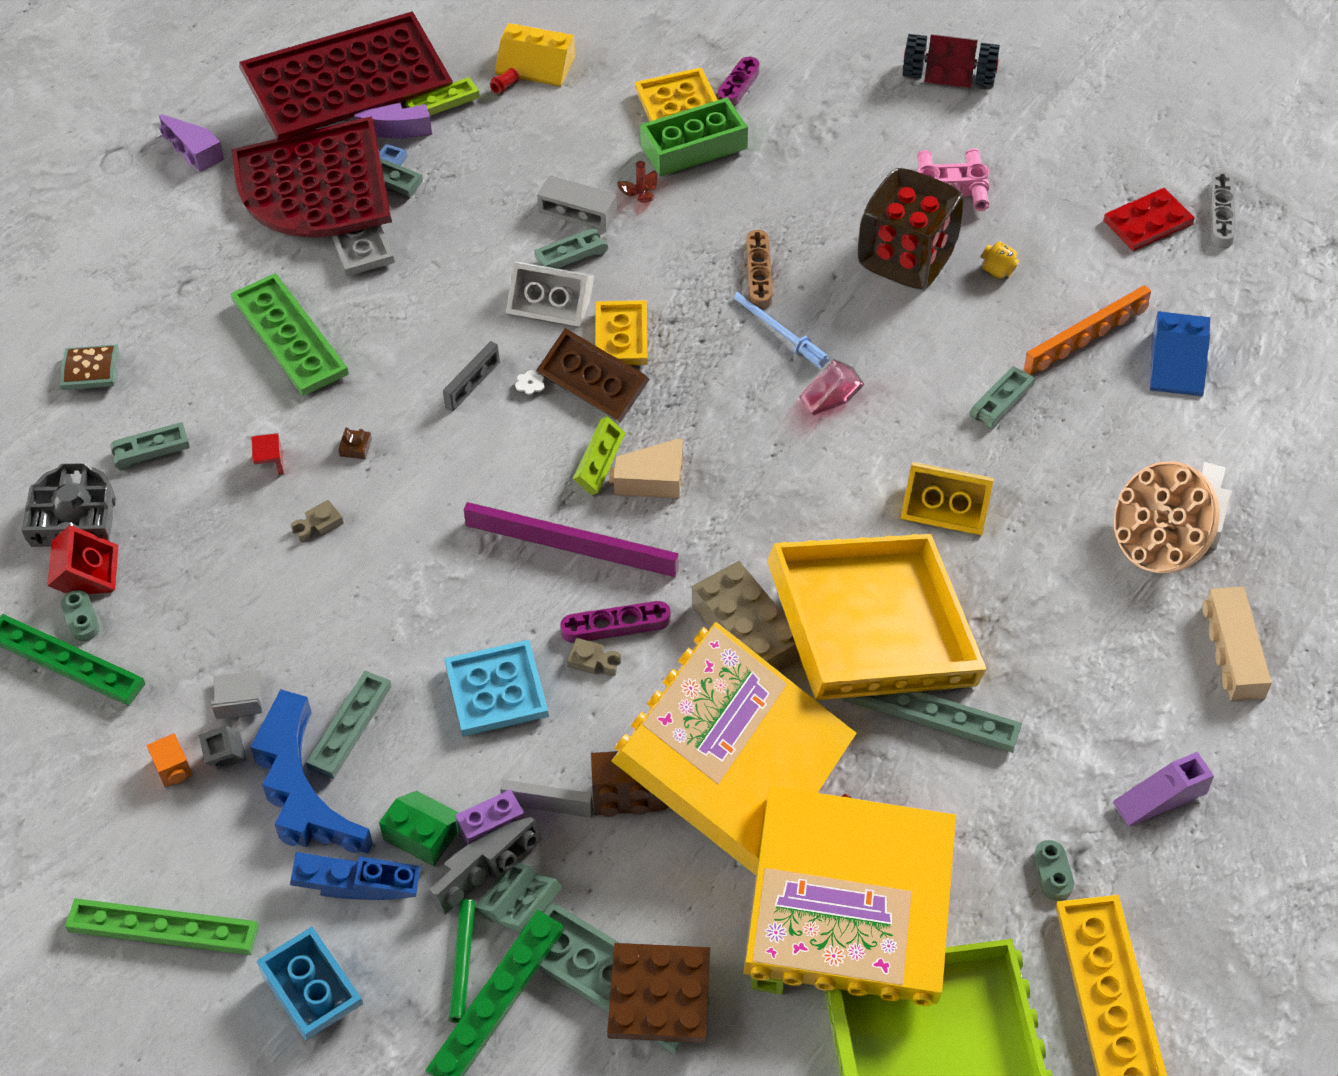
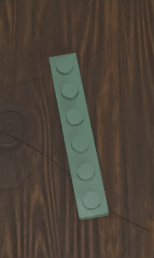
[842,691,1022,753]

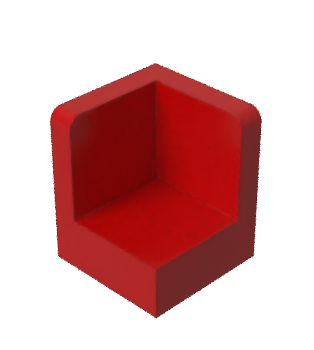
[251,433,284,474]

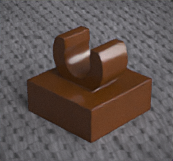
[338,427,372,459]

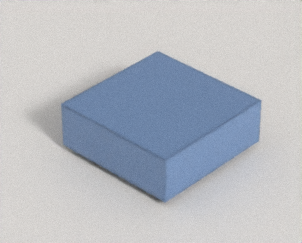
[380,144,408,166]

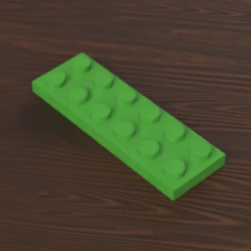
[230,273,349,397]

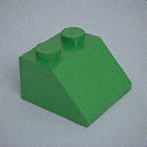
[379,791,459,866]

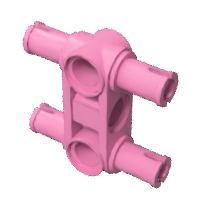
[917,148,989,211]

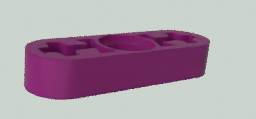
[718,57,760,106]

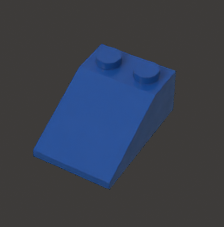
[1150,311,1210,397]

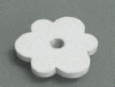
[515,370,544,395]

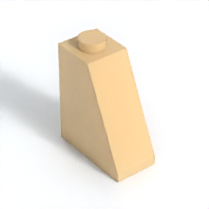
[609,439,683,498]

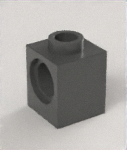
[199,725,247,770]

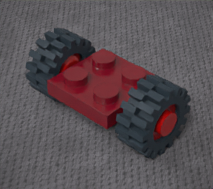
[902,34,1000,88]

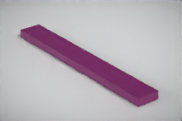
[463,502,679,578]

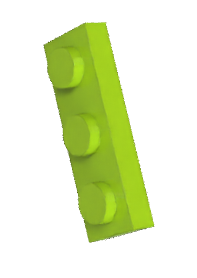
[405,77,480,116]
[573,416,626,495]

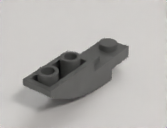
[429,817,542,915]

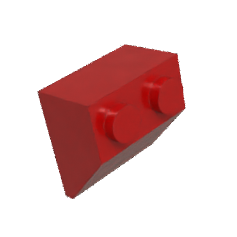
[47,525,119,595]

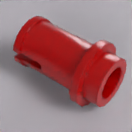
[490,68,520,94]

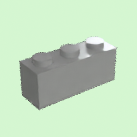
[537,175,618,231]

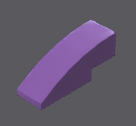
[354,103,432,138]

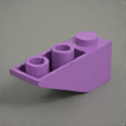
[159,114,224,172]
[1113,752,1214,827]

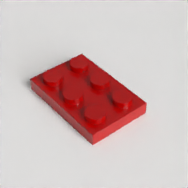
[1103,187,1195,251]

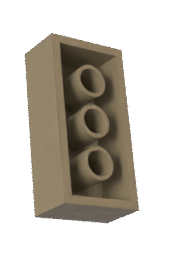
[692,561,801,672]

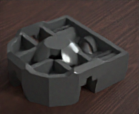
[21,463,116,547]

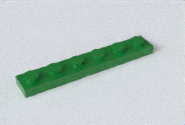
[0,614,145,706]
[426,909,565,1076]

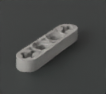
[1209,171,1236,248]

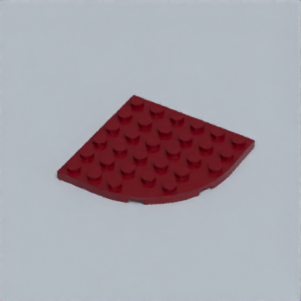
[231,116,392,237]

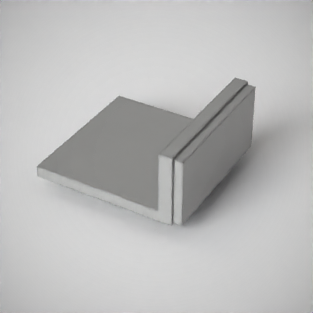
[211,670,262,719]

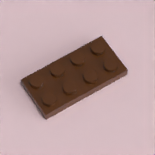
[536,328,650,423]

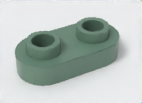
[61,590,100,641]
[1033,840,1074,901]

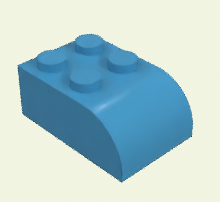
[256,926,363,1041]

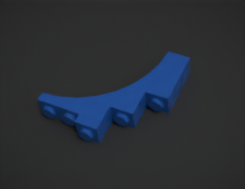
[250,689,373,854]

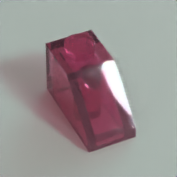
[799,359,865,415]

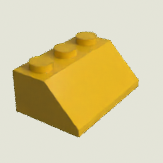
[495,23,575,87]
[900,462,995,535]

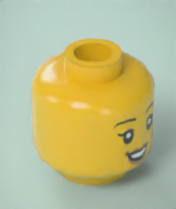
[980,241,1020,279]

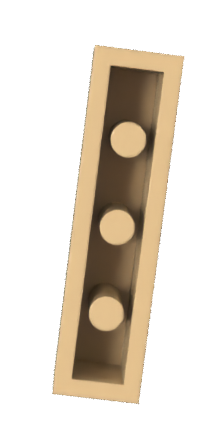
[1202,586,1272,701]

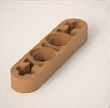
[746,229,773,309]

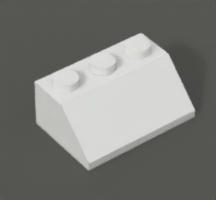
[506,262,594,327]

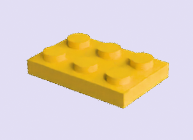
[595,300,648,365]

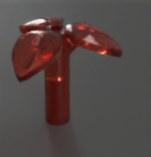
[617,161,658,203]

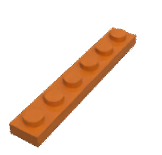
[1024,285,1151,376]

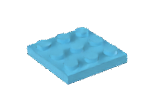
[444,640,549,737]

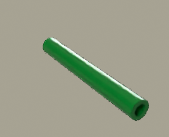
[448,899,475,1023]

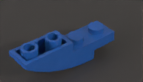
[290,852,421,900]

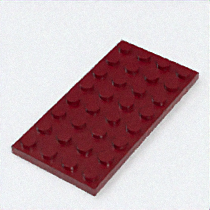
[239,11,453,141]

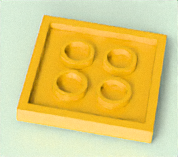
[635,67,717,121]

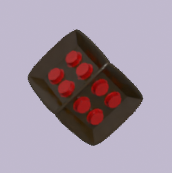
[858,168,964,289]

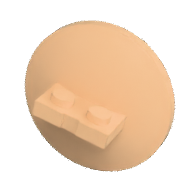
[1114,461,1220,574]

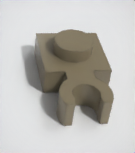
[291,500,344,543]
[567,638,622,676]

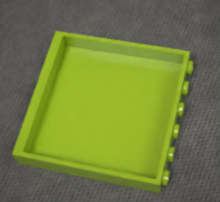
[824,939,1053,1076]

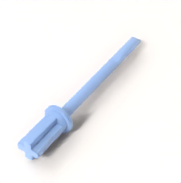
[734,292,829,368]

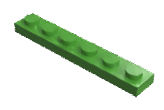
[65,898,259,955]

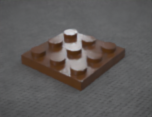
[607,943,710,1043]

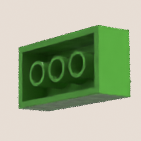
[640,97,748,177]

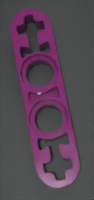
[560,601,671,643]

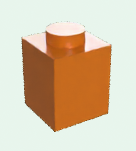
[146,733,192,788]

